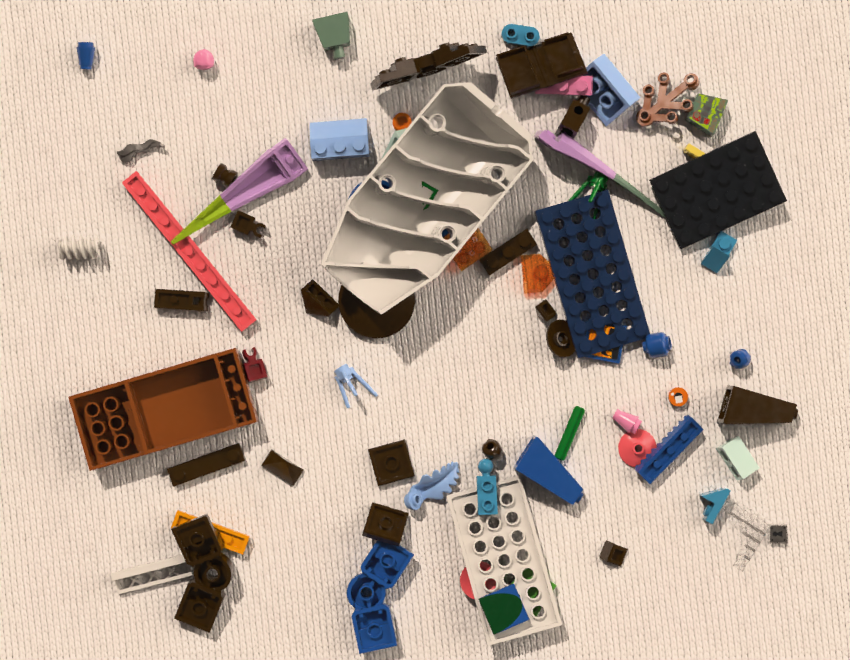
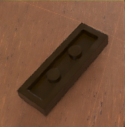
[479,229,537,276]

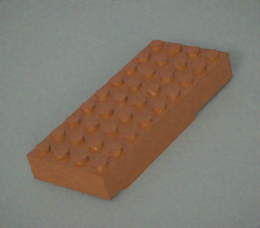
[68,348,259,471]

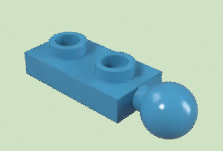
[476,459,498,515]

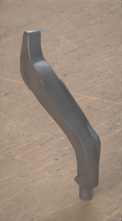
[117,139,165,162]

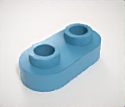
[501,24,540,47]

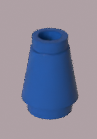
[76,42,96,69]

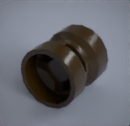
[212,163,238,188]

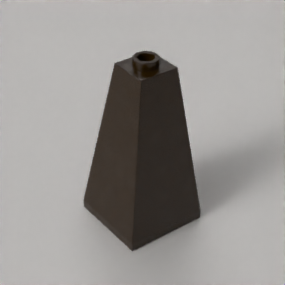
[717,385,798,424]

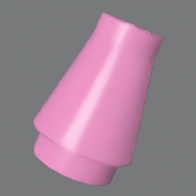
[612,409,642,434]

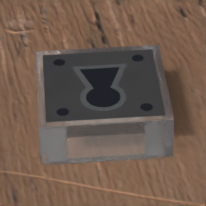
[767,524,788,544]

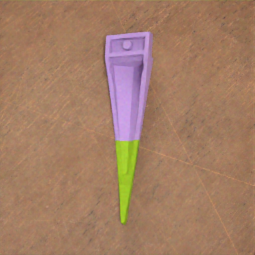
[171,138,308,244]

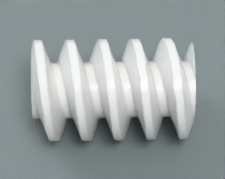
[58,235,100,260]

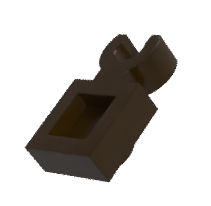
[230,210,267,238]

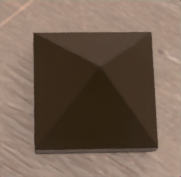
[535,299,557,322]

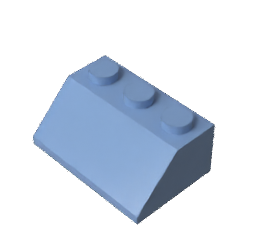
[585,54,641,126]
[310,118,370,161]

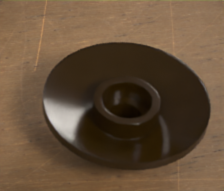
[546,320,575,358]

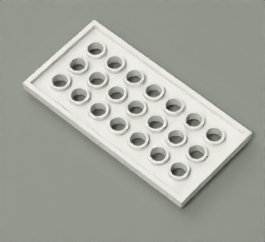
[446,475,562,646]

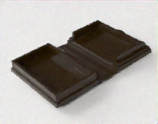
[496,32,588,99]

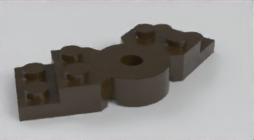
[370,42,487,91]
[171,513,234,633]

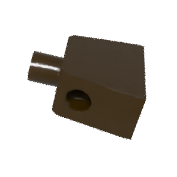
[555,95,590,139]

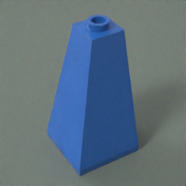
[514,435,584,505]

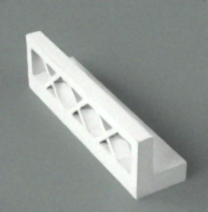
[110,554,193,594]

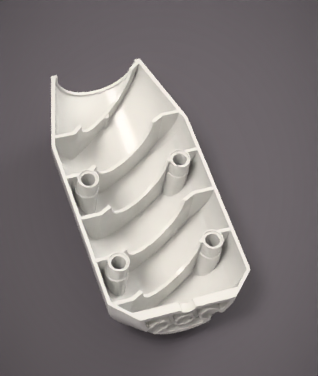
[321,82,533,314]

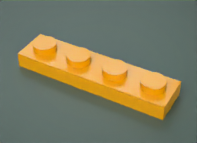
[171,510,250,555]

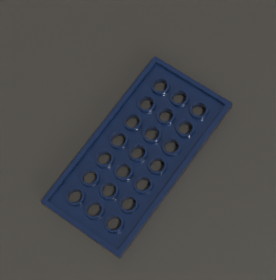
[534,190,650,358]

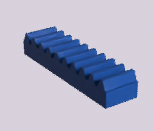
[635,415,704,484]

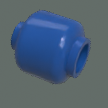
[642,332,672,358]

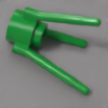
[569,172,608,219]

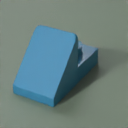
[701,231,737,273]
[699,487,731,524]

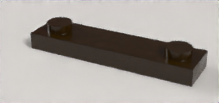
[167,442,246,487]

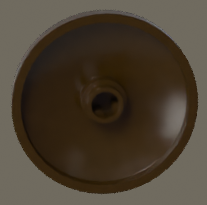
[338,285,415,338]

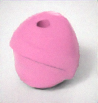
[193,49,214,70]

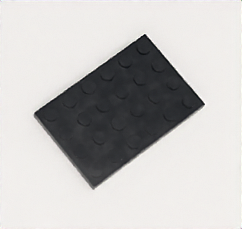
[649,131,787,249]

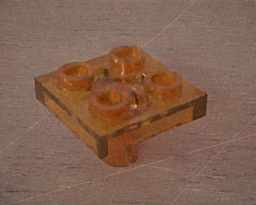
[443,228,493,272]

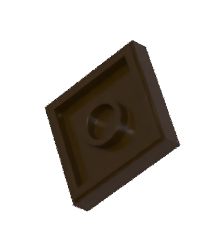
[368,439,415,486]
[362,502,409,547]

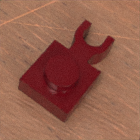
[242,347,268,383]

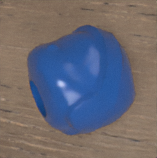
[730,349,751,369]

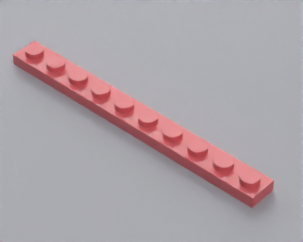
[122,171,257,332]

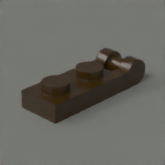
[154,289,210,311]

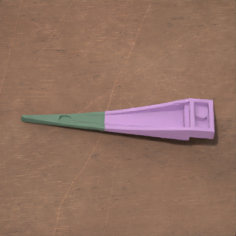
[534,130,666,218]

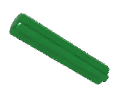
[554,406,585,461]

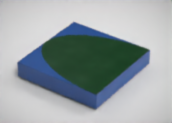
[478,583,529,635]

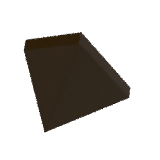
[301,279,339,317]
[261,449,304,486]

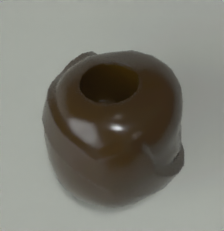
[482,439,503,461]

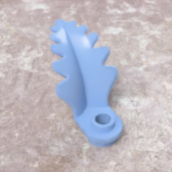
[404,462,459,510]

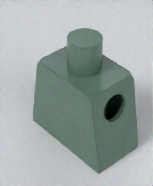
[312,11,351,60]

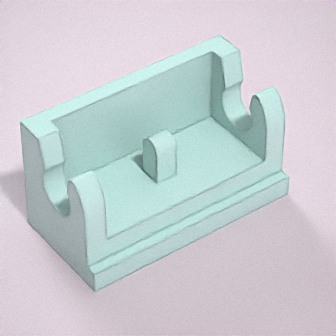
[716,436,760,480]

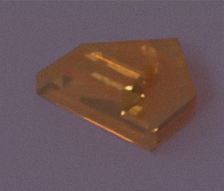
[520,254,554,294]

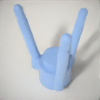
[334,364,378,408]

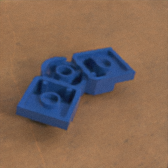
[347,540,414,654]

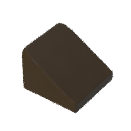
[599,540,628,567]

